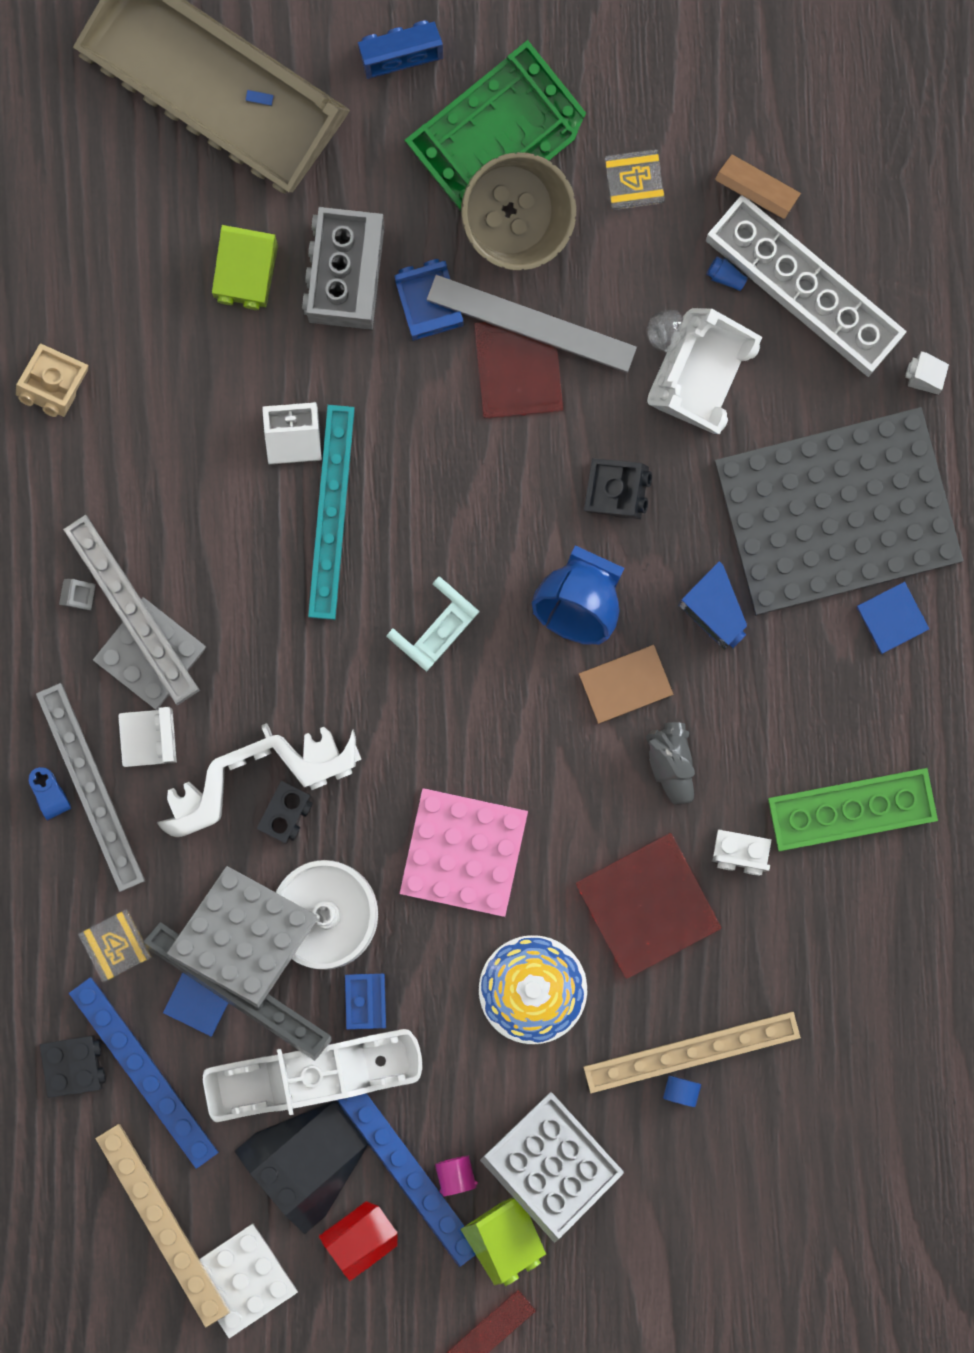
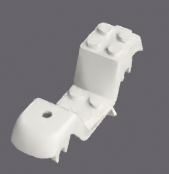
[157,723,361,837]
[203,1029,422,1122]

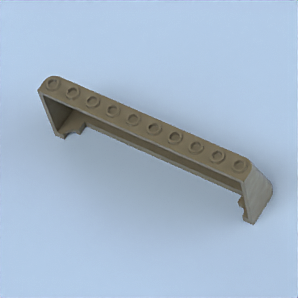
[73,0,350,194]

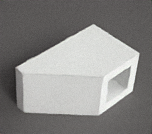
[905,351,949,395]

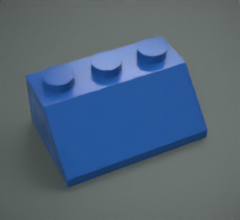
[358,20,443,79]

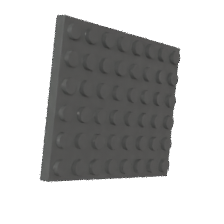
[714,407,963,616]

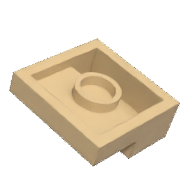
[16,343,88,417]

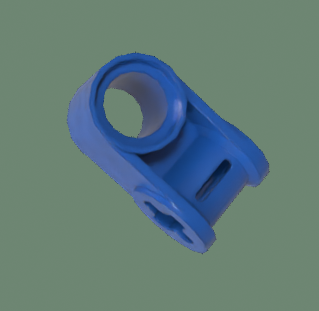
[28,767,72,821]

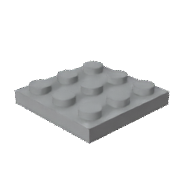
[93,597,207,710]

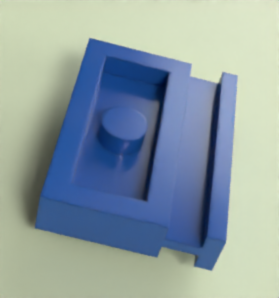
[345,974,386,1029]

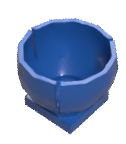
[532,545,624,645]

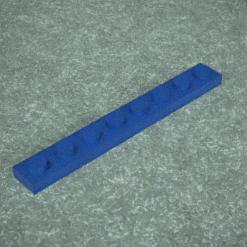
[69,977,219,1169]
[336,1093,476,1267]

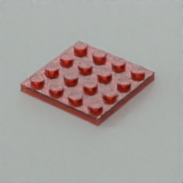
[575,833,722,979]

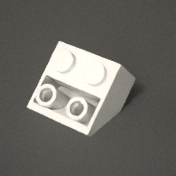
[263,402,322,465]

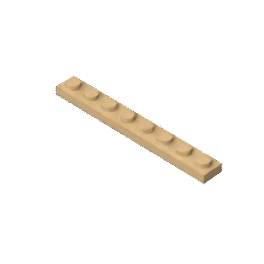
[584,1011,801,1093]
[95,1124,231,1328]

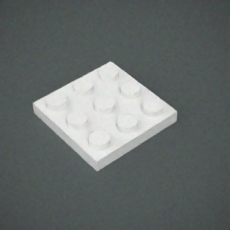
[200,1223,298,1338]

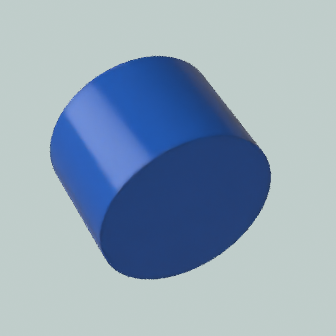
[663,1075,702,1107]

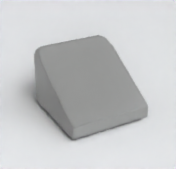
[59,579,96,610]

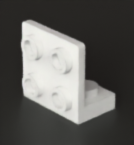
[119,707,177,767]
[712,830,771,876]

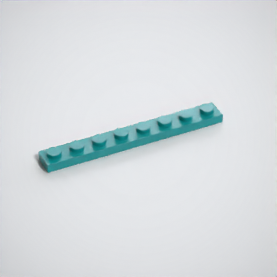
[308,405,355,620]

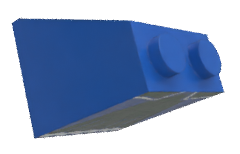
[678,561,747,650]

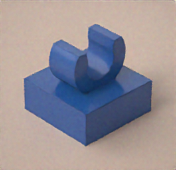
[246,90,274,106]

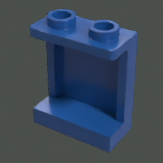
[394,259,464,341]

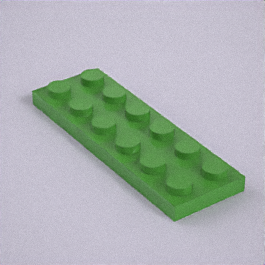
[768,768,938,852]

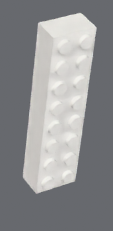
[706,195,907,377]

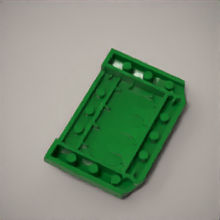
[404,40,586,212]

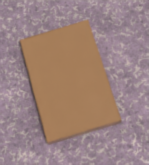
[715,155,801,219]
[579,645,674,724]

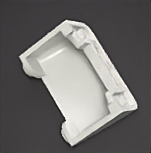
[647,308,762,434]

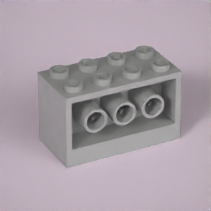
[302,207,385,330]

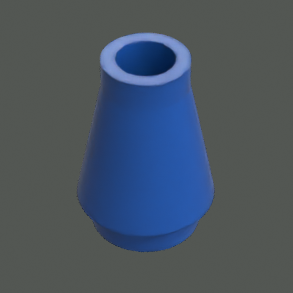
[706,256,748,291]

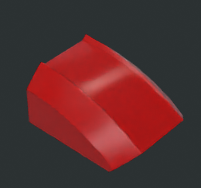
[319,1201,398,1281]

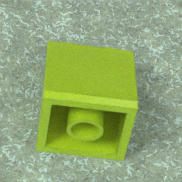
[212,225,278,310]
[460,1197,546,1286]

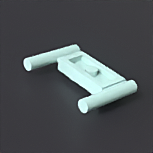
[386,576,480,672]

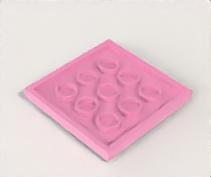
[400,788,528,917]

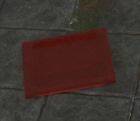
[474,315,563,418]

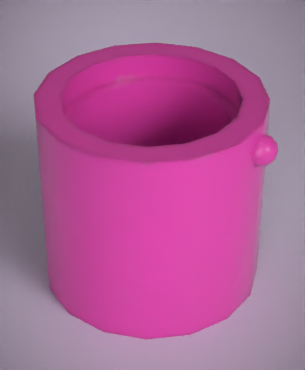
[435,1155,478,1196]

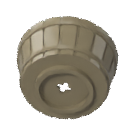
[461,153,576,270]

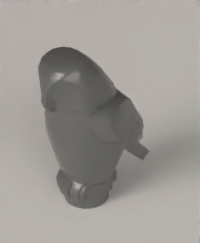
[646,722,695,804]

